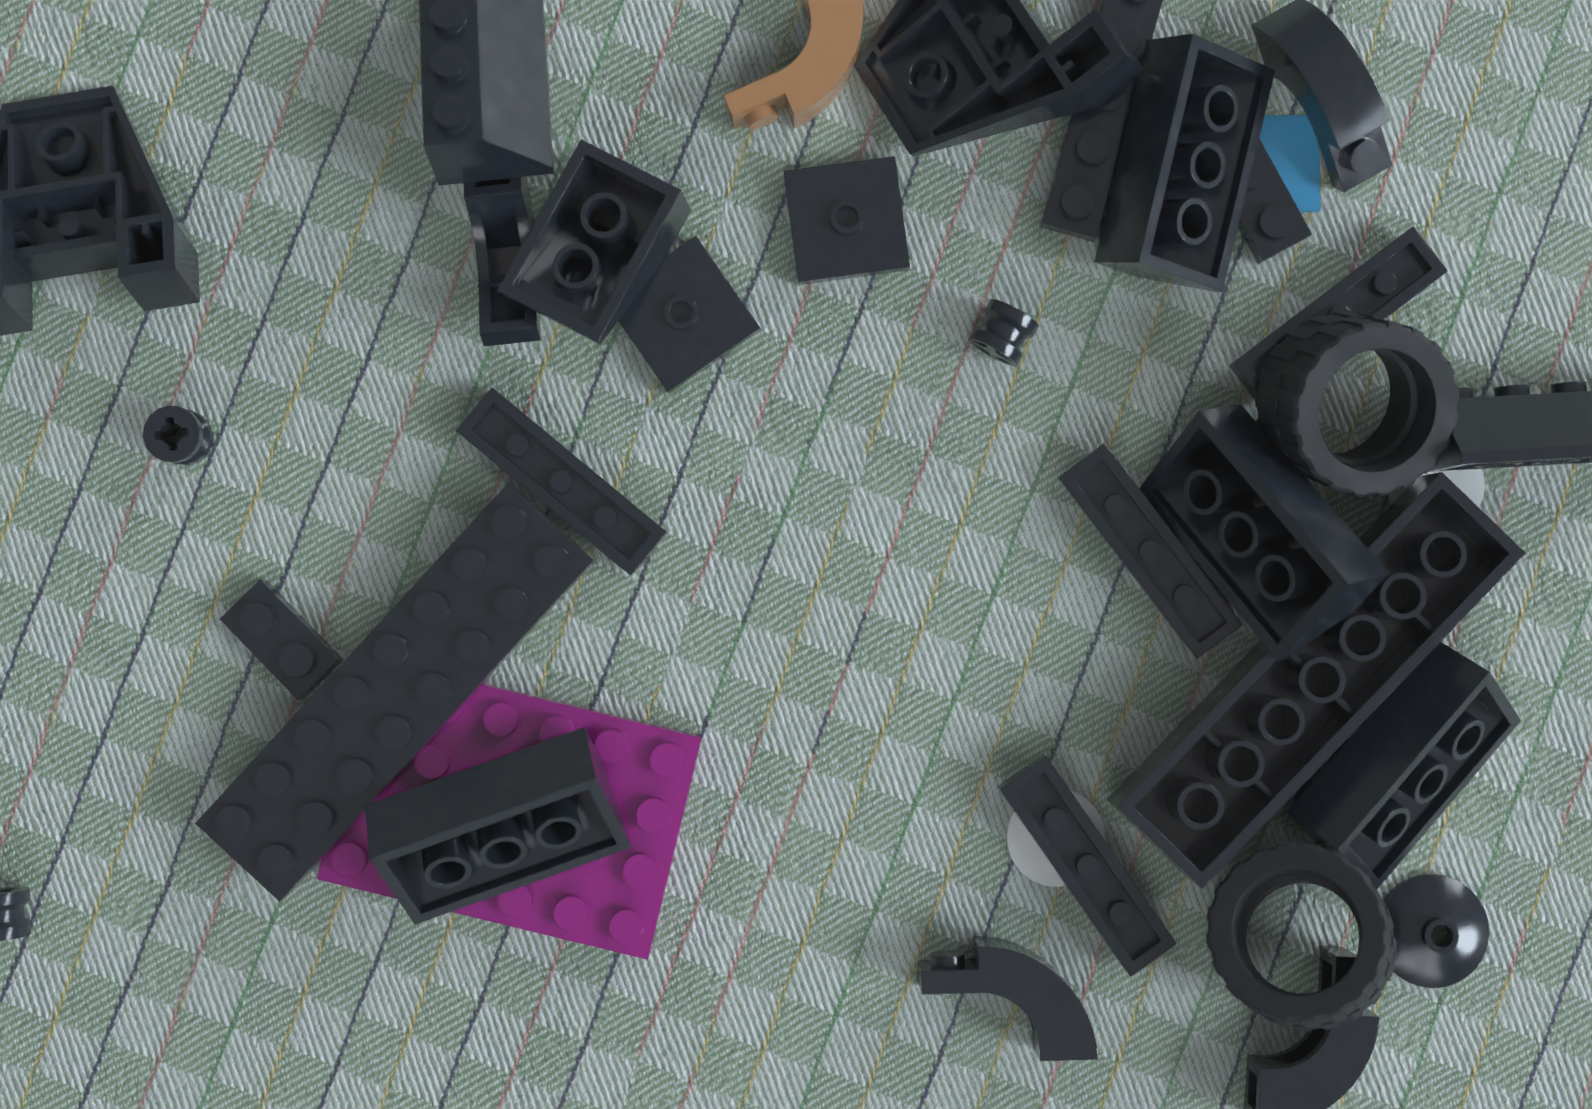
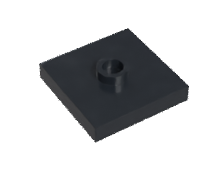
[784,156,910,285]
[618,236,761,394]

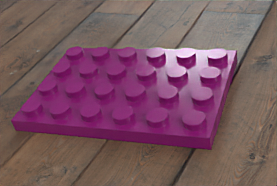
[317,683,703,960]

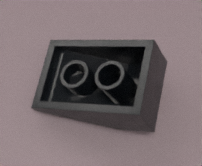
[497,139,691,345]

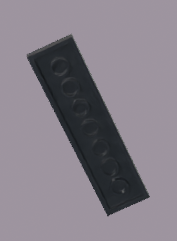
[195,482,596,902]

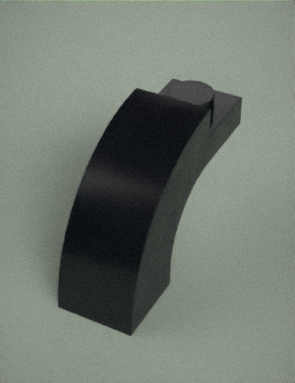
[1251,0,1393,193]
[463,177,541,347]
[917,936,1098,1061]
[1244,946,1380,1109]

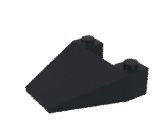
[854,0,1144,156]
[0,85,200,336]

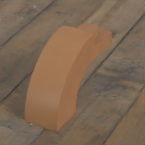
[723,0,864,130]

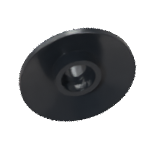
[1383,874,1489,988]

